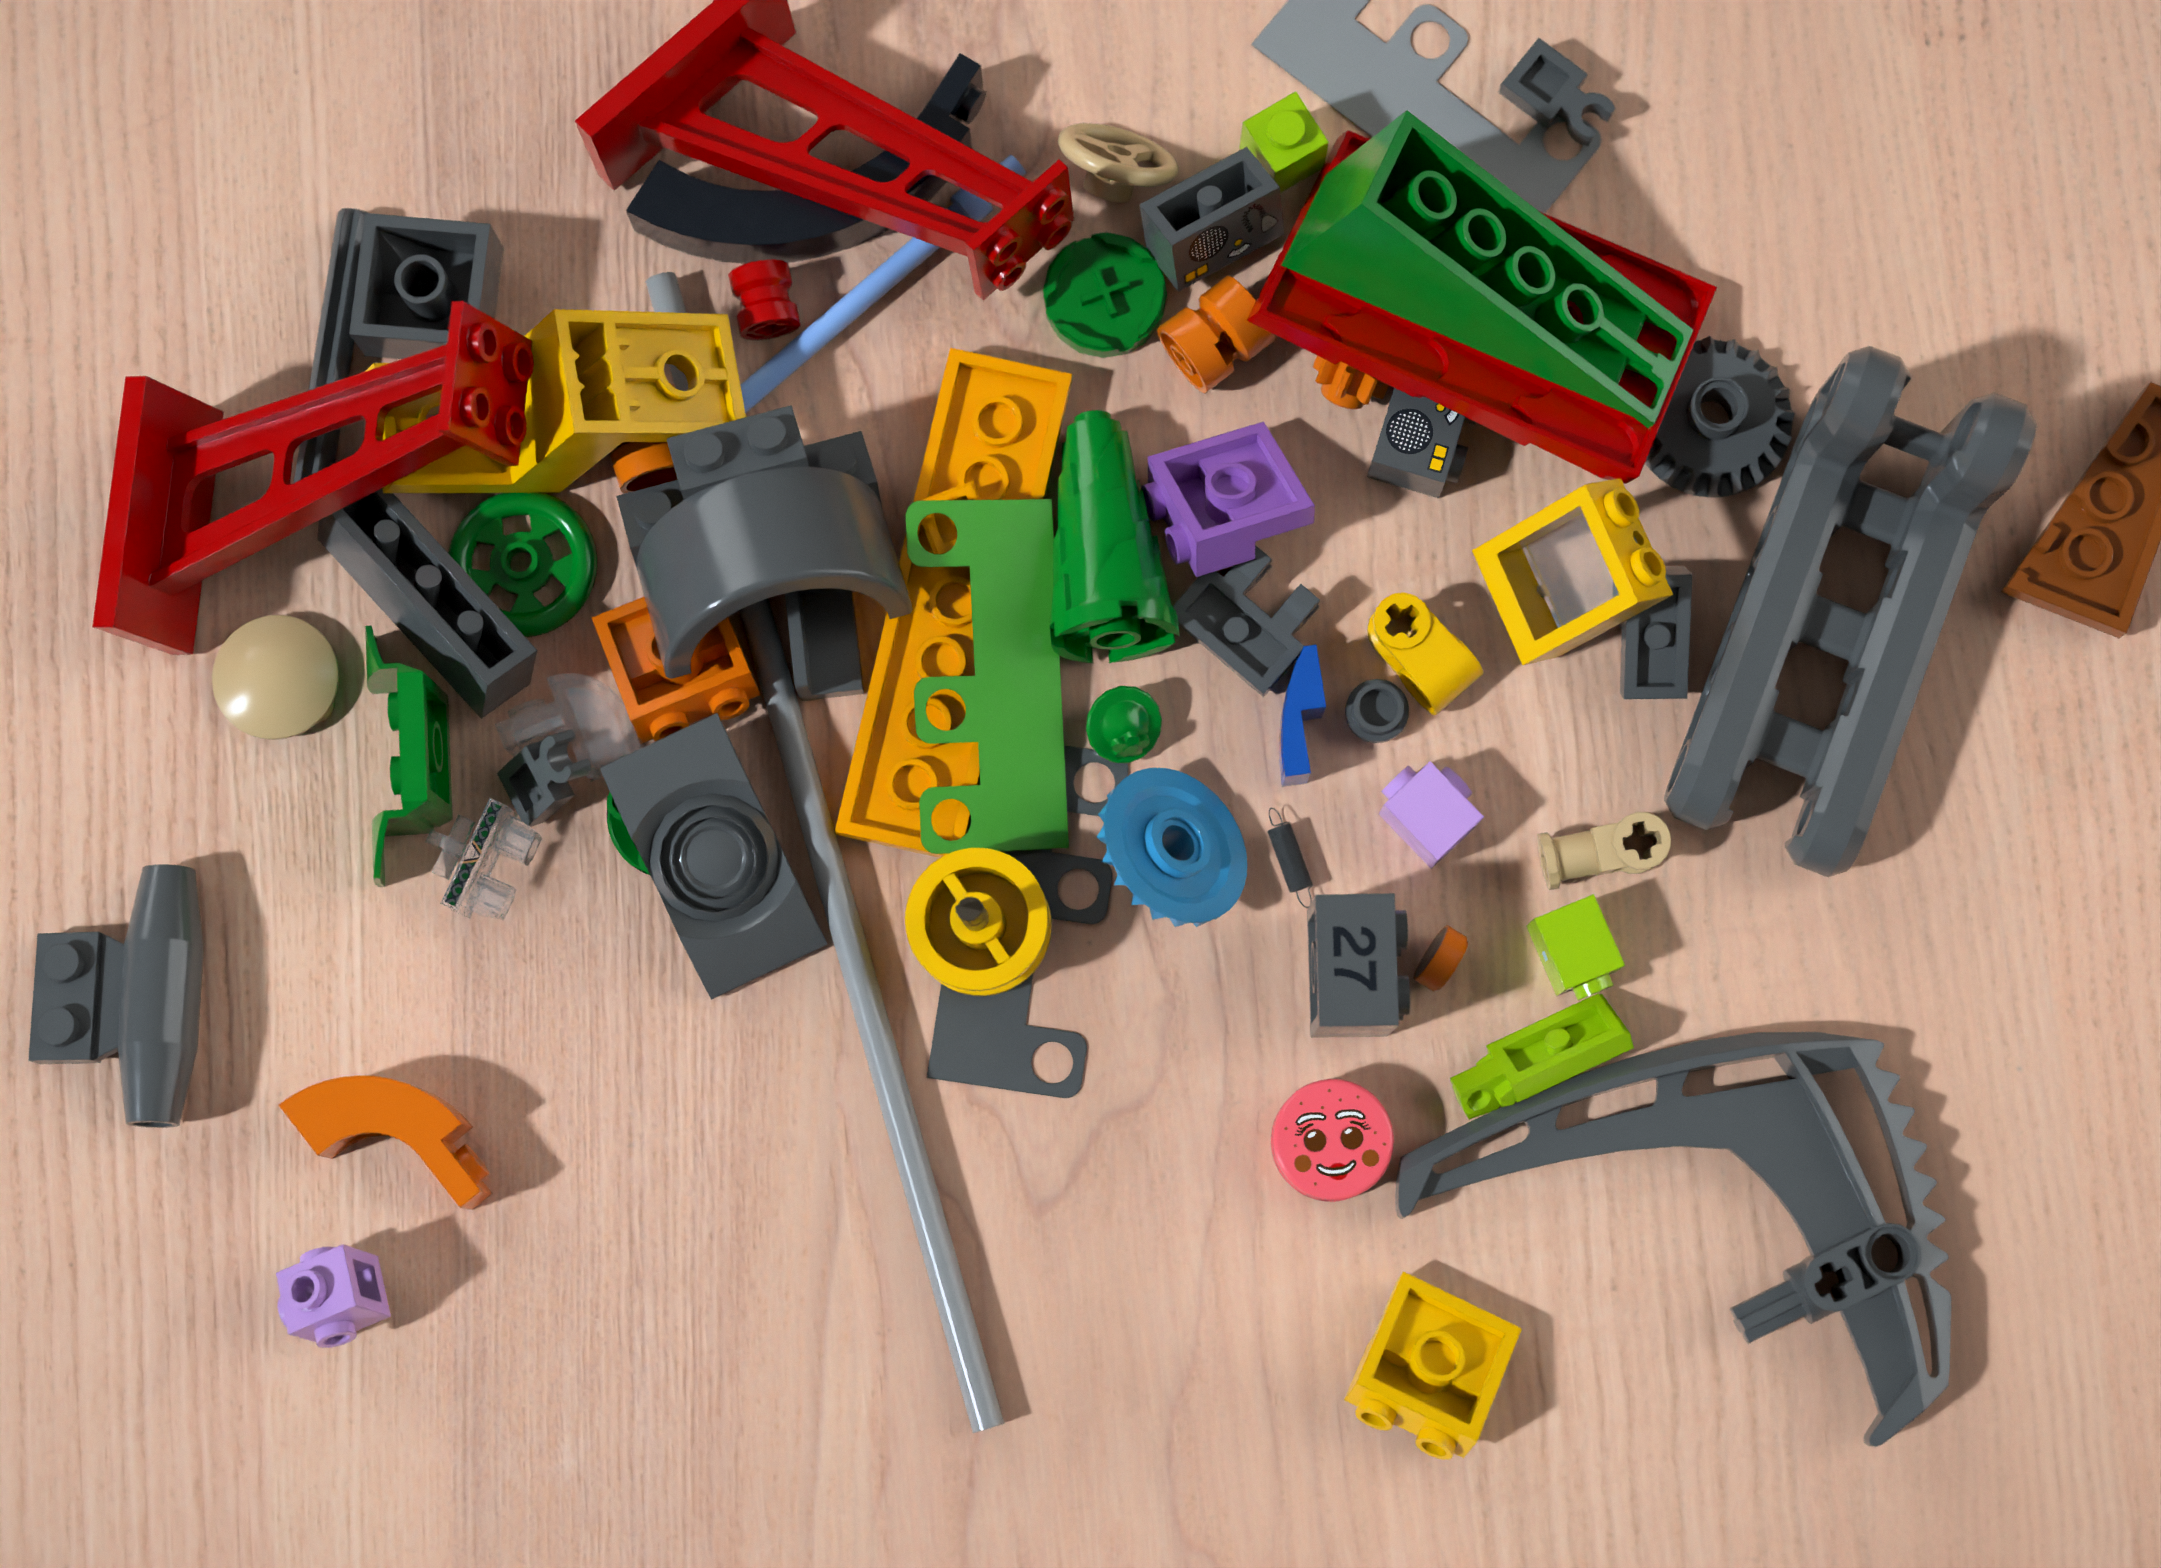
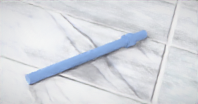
[740,155,1026,413]

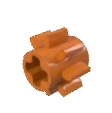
[1313,356,1389,409]

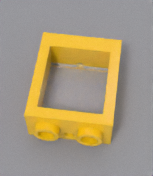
[1472,478,1673,665]

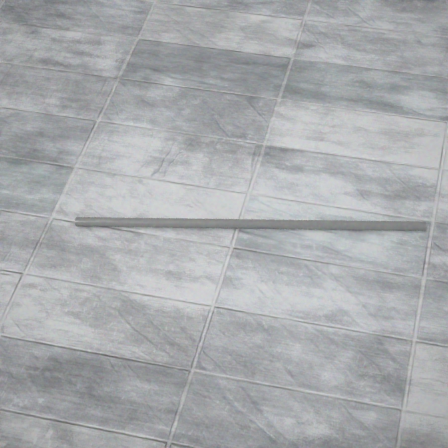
[646,272,1004,1433]

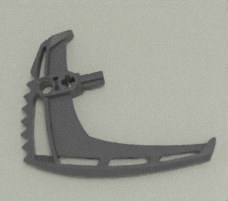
[1395,1032,1951,1447]

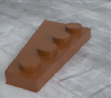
[2000,382,2161,638]

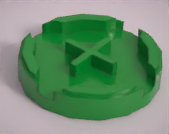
[1043,232,1167,358]

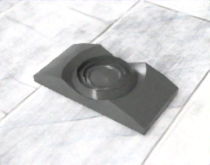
[600,713,827,999]

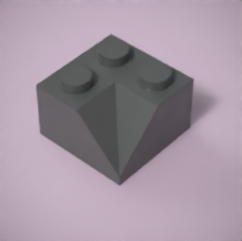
[349,213,504,359]

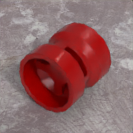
[728,259,801,340]

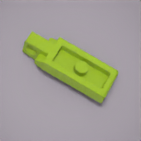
[1450,993,1634,1119]

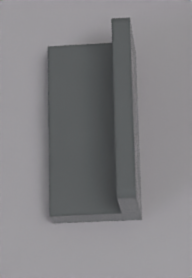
[785,588,864,701]

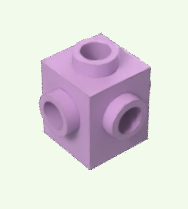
[276,1244,391,1348]

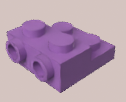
[1141,421,1315,577]

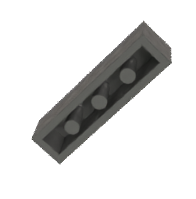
[317,488,537,719]

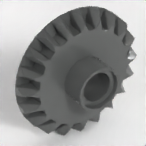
[1645,336,1795,497]

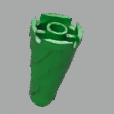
[1049,410,1179,663]

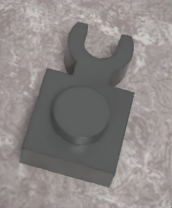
[1498,38,1616,146]
[497,730,591,828]

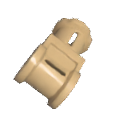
[1537,812,1671,890]

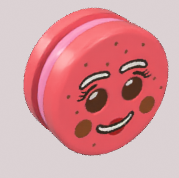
[1271,1079,1394,1202]

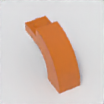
[279,1075,492,1210]

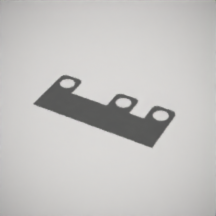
[927,745,1128,1098]

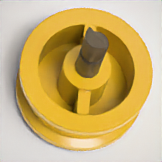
[905,848,1052,996]

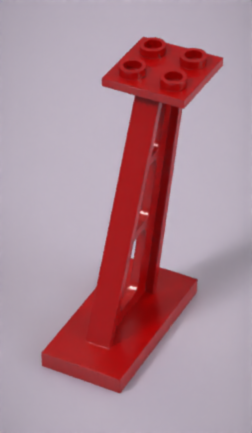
[575,0,1074,301]
[92,301,534,655]

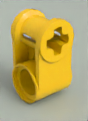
[1367,592,1483,715]

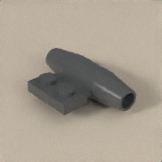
[28,864,204,1128]

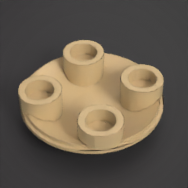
[212,615,339,740]

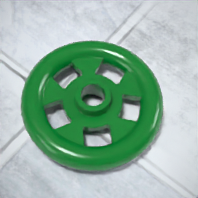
[448,492,597,637]

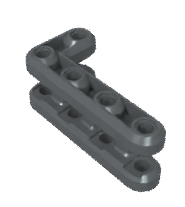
[1664,346,2037,877]

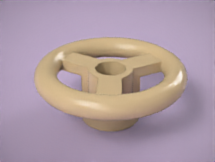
[1058,123,1178,202]

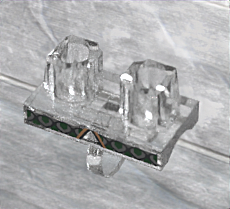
[425,798,542,920]

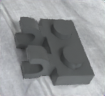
[1173,545,1320,698]

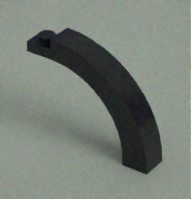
[626,53,986,264]

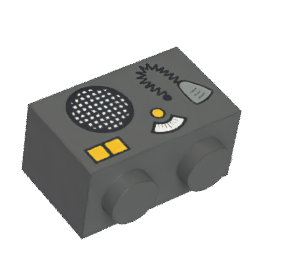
[1139,147,1284,292]
[1367,388,1476,498]

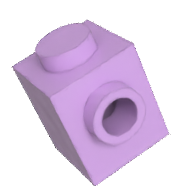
[1379,761,1484,869]

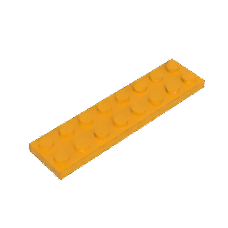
[835,348,1072,858]

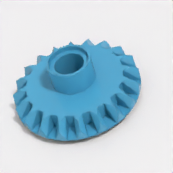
[1096,768,1247,927]

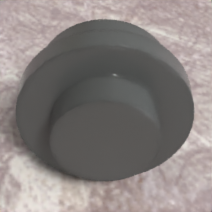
[1345,679,1409,743]

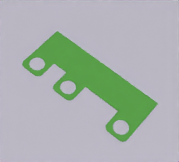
[905,499,1069,854]

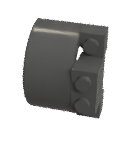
[616,405,913,679]

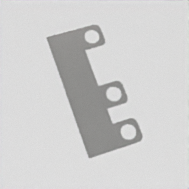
[1251,0,1601,213]

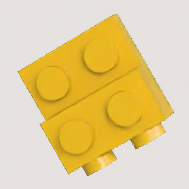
[1344,1271,1522,1460]

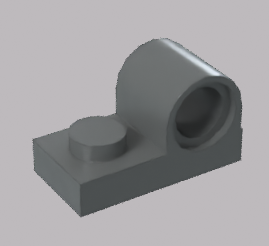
[1615,566,1692,699]

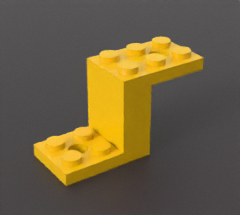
[366,309,746,493]

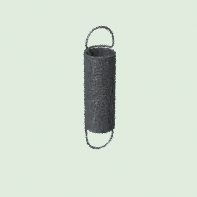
[1268,808,1313,908]

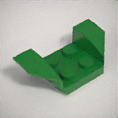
[365,625,453,887]

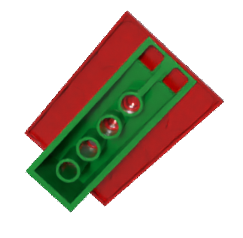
[1247,110,1717,484]

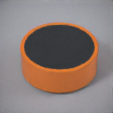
[1413,925,1468,992]

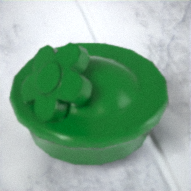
[1086,686,1162,763]

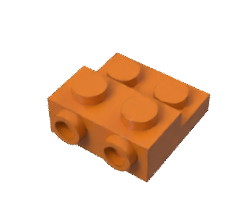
[592,597,761,743]

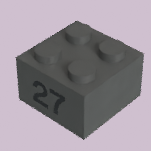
[1307,893,1410,1038]

